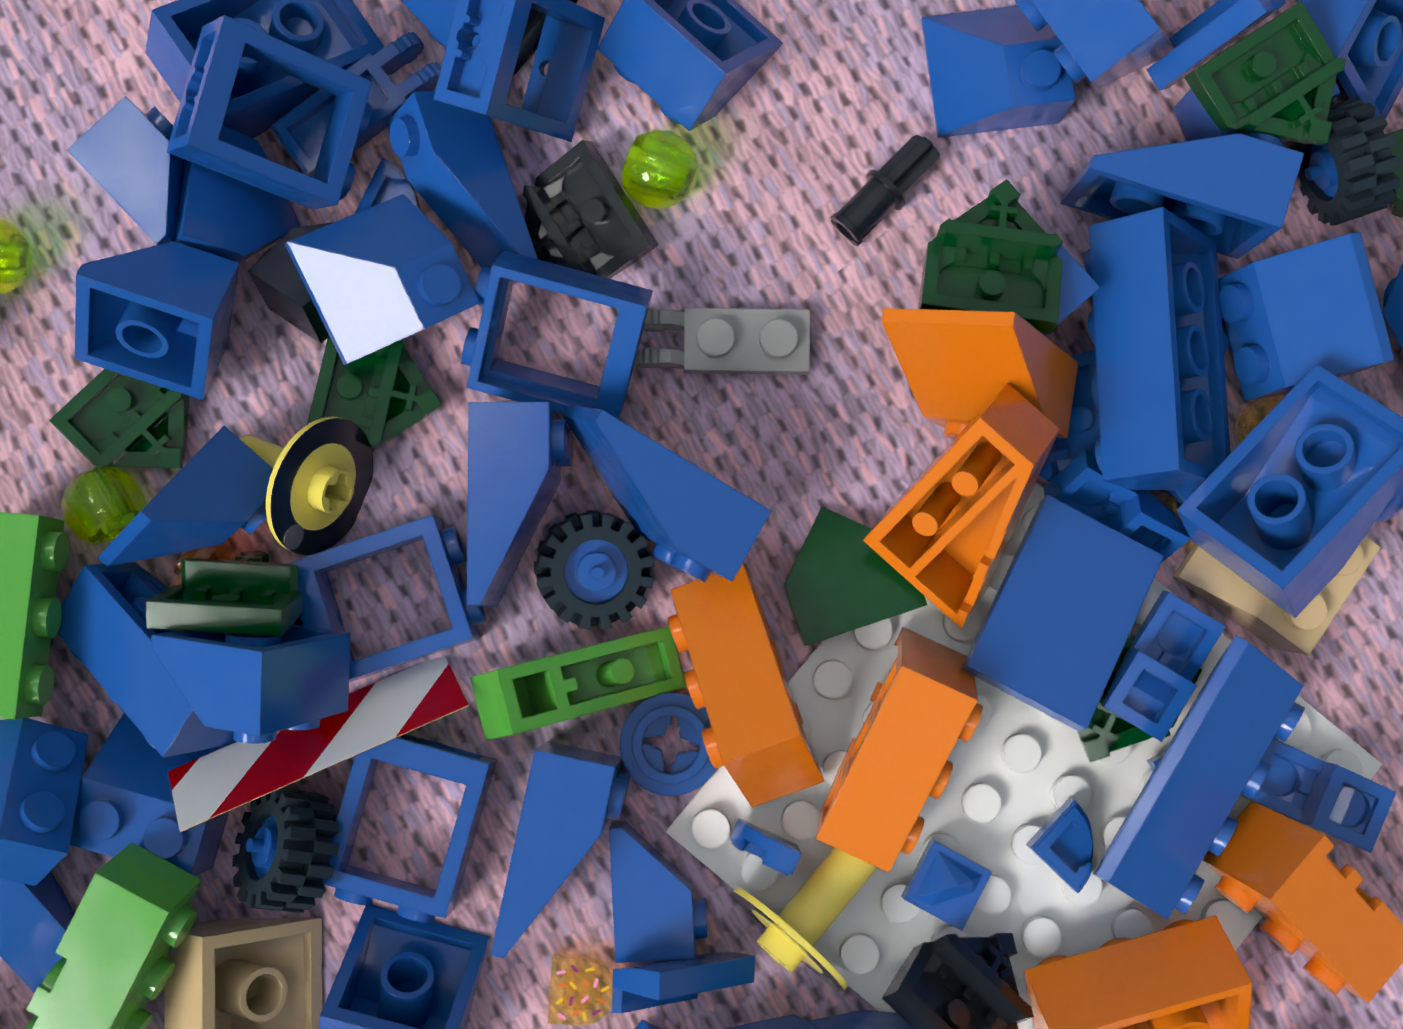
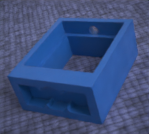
[433,0,605,142]
[166,15,372,210]
[461,250,653,419]
[286,515,486,683]
[323,734,497,923]

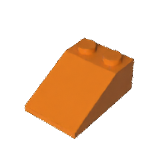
[881,308,1078,439]

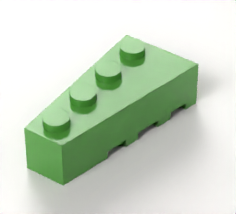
[25,842,202,1029]

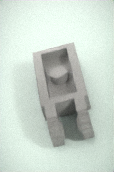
[634,308,810,375]

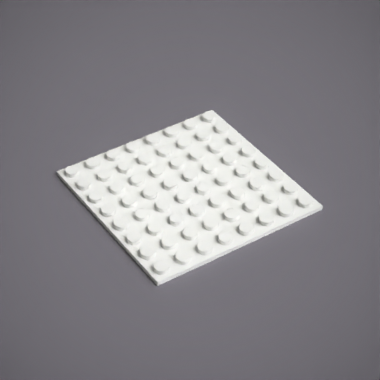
[666,482,1382,1029]

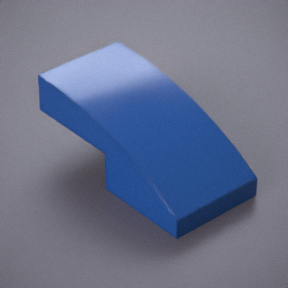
[1044,450,1191,563]
[1102,590,1226,742]
[1240,738,1396,853]

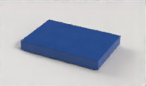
[961,495,1164,732]

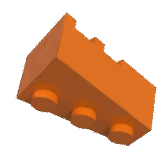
[863,383,1060,629]
[667,563,825,808]
[816,627,983,872]
[1202,800,1403,1004]

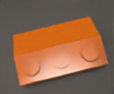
[1024,915,1253,1029]

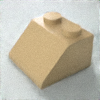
[1173,536,1381,655]
[164,917,323,1029]

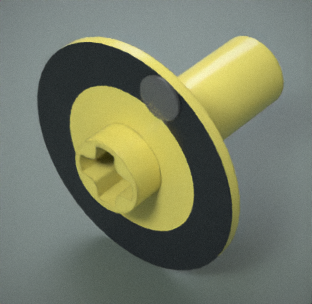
[239,416,373,555]
[731,847,876,992]

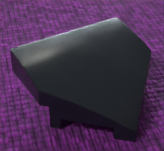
[523,140,659,279]
[882,933,1034,1029]

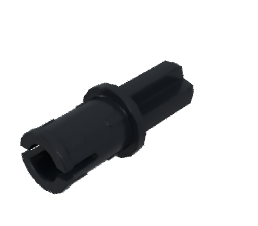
[830,135,941,246]

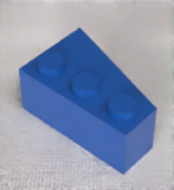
[57,562,237,758]

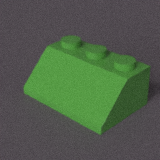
[0,512,70,719]

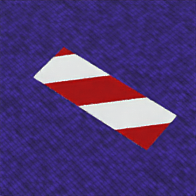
[168,656,469,832]

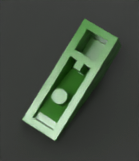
[470,626,686,740]

